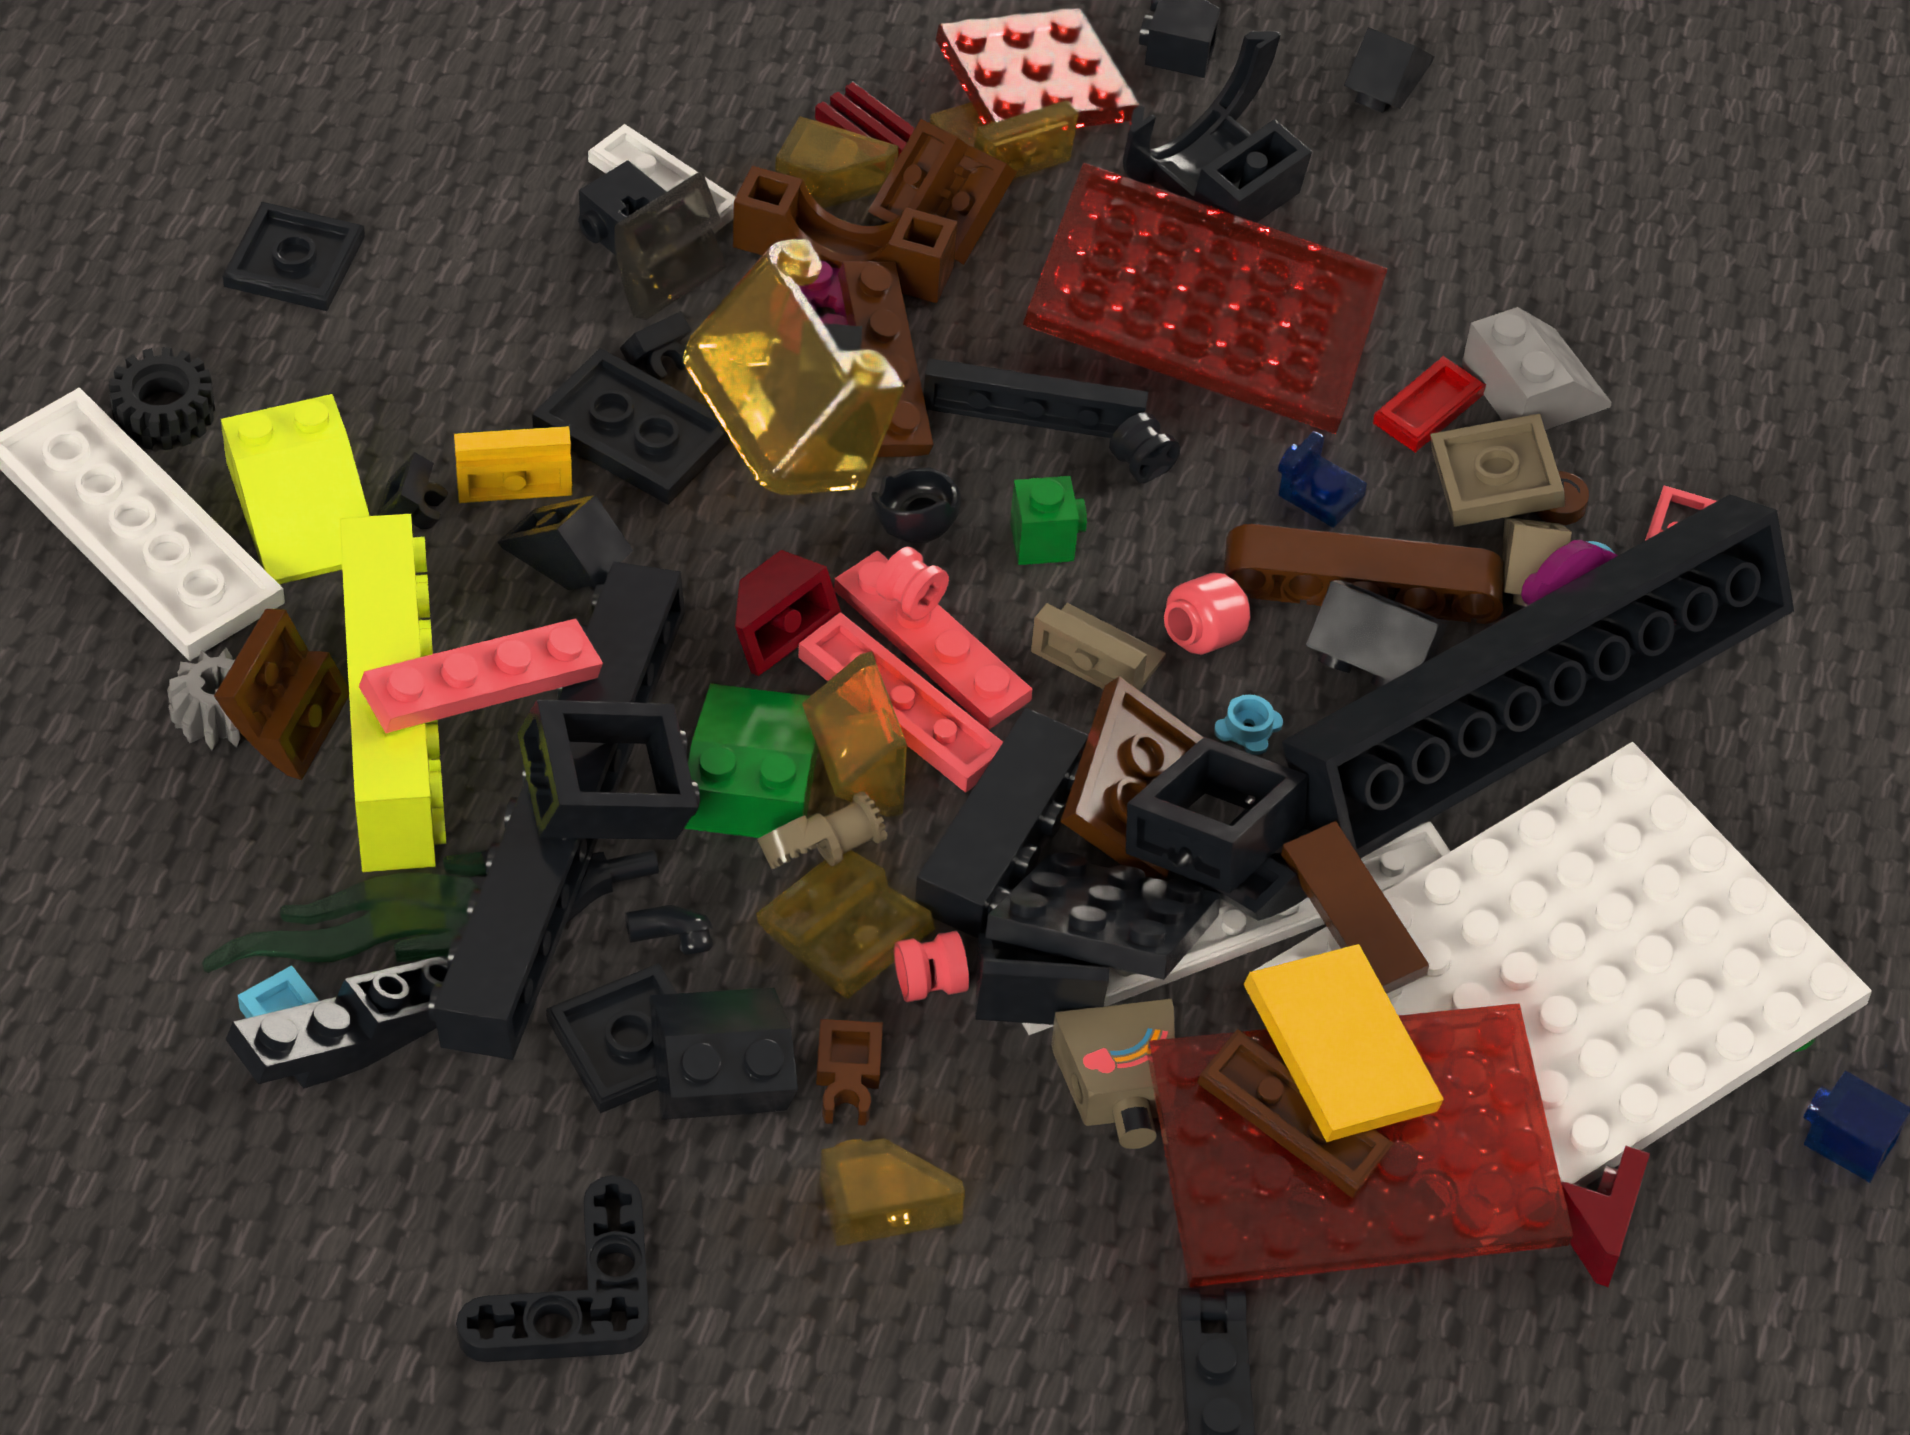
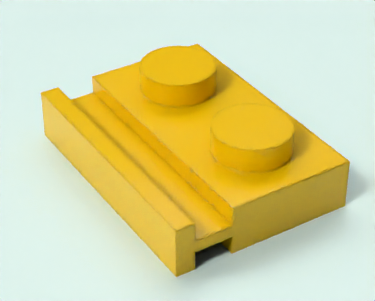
[454,426,572,503]

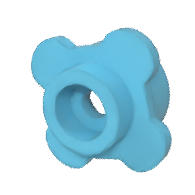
[1214,695,1283,755]

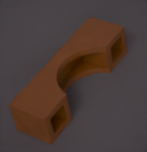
[733,166,957,303]

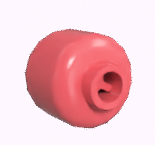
[1164,573,1250,655]

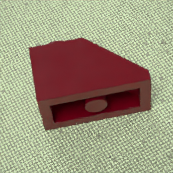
[735,550,842,676]

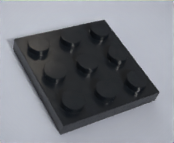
[986,852,1221,980]

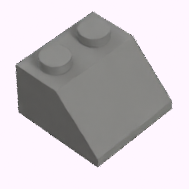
[1462,307,1612,430]

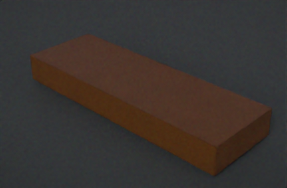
[1281,821,1429,994]
[1197,1029,1394,1198]

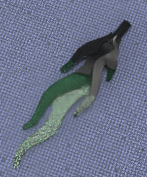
[202,849,659,973]

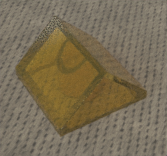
[802,652,907,817]

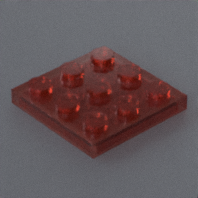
[936,8,1139,138]

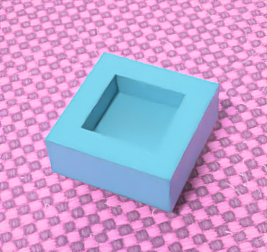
[238,965,319,1018]

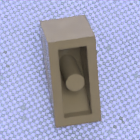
[1502,517,1572,606]

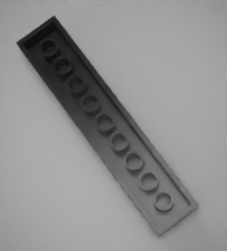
[1282,494,1794,859]

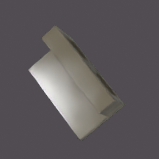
[1031,603,1166,691]

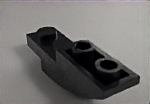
[226,955,449,1089]

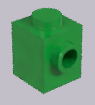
[1010,476,1087,565]

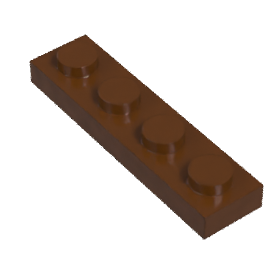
[838,261,934,457]

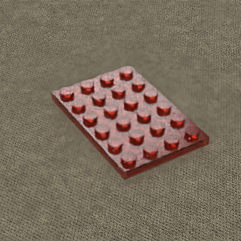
[1023,162,1388,434]
[1147,1003,1573,1287]

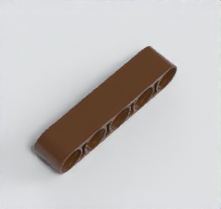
[1224,524,1504,624]

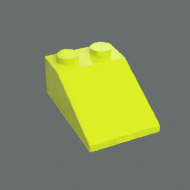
[221,394,369,584]

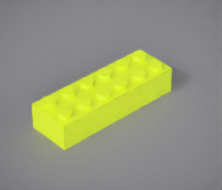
[340,514,446,872]

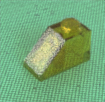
[775,116,899,208]
[820,1138,965,1246]

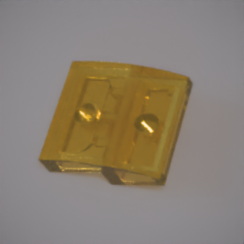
[756,850,935,999]

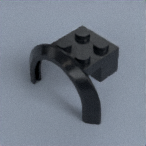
[1123,31,1312,243]

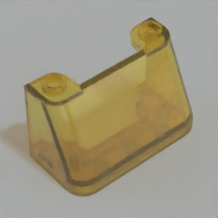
[683,239,905,495]

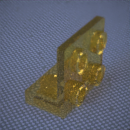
[929,89,1079,178]

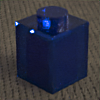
[1803,1070,1910,1183]

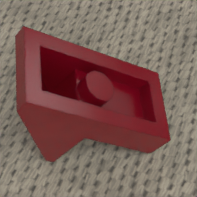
[1550,1145,1650,1287]

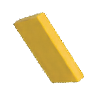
[1243,944,1444,1142]

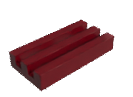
[815,82,915,174]

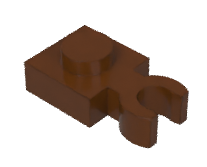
[816,1019,883,1126]

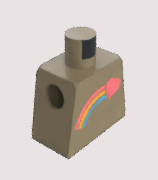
[1051,999,1176,1149]

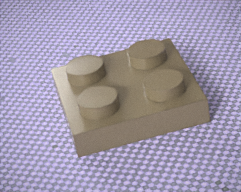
[1430,413,1565,527]

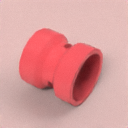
[894,931,969,1002]

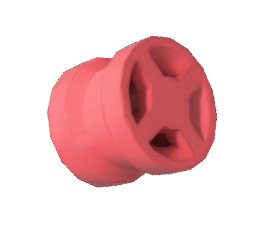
[876,546,949,620]

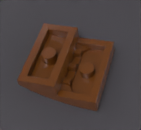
[868,119,1017,265]
[214,609,349,780]

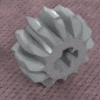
[167,648,241,751]

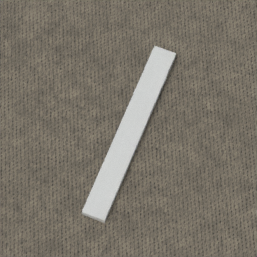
[1022,821,1451,1035]

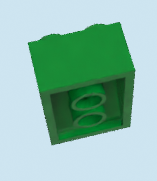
[684,683,826,838]

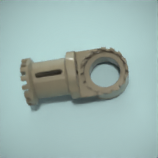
[757,791,887,869]

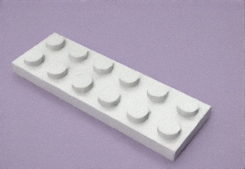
[0,388,285,661]

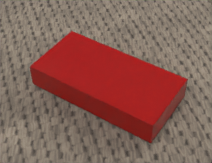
[1373,356,1486,453]

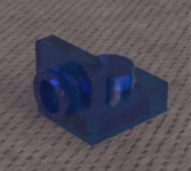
[1278,431,1367,528]

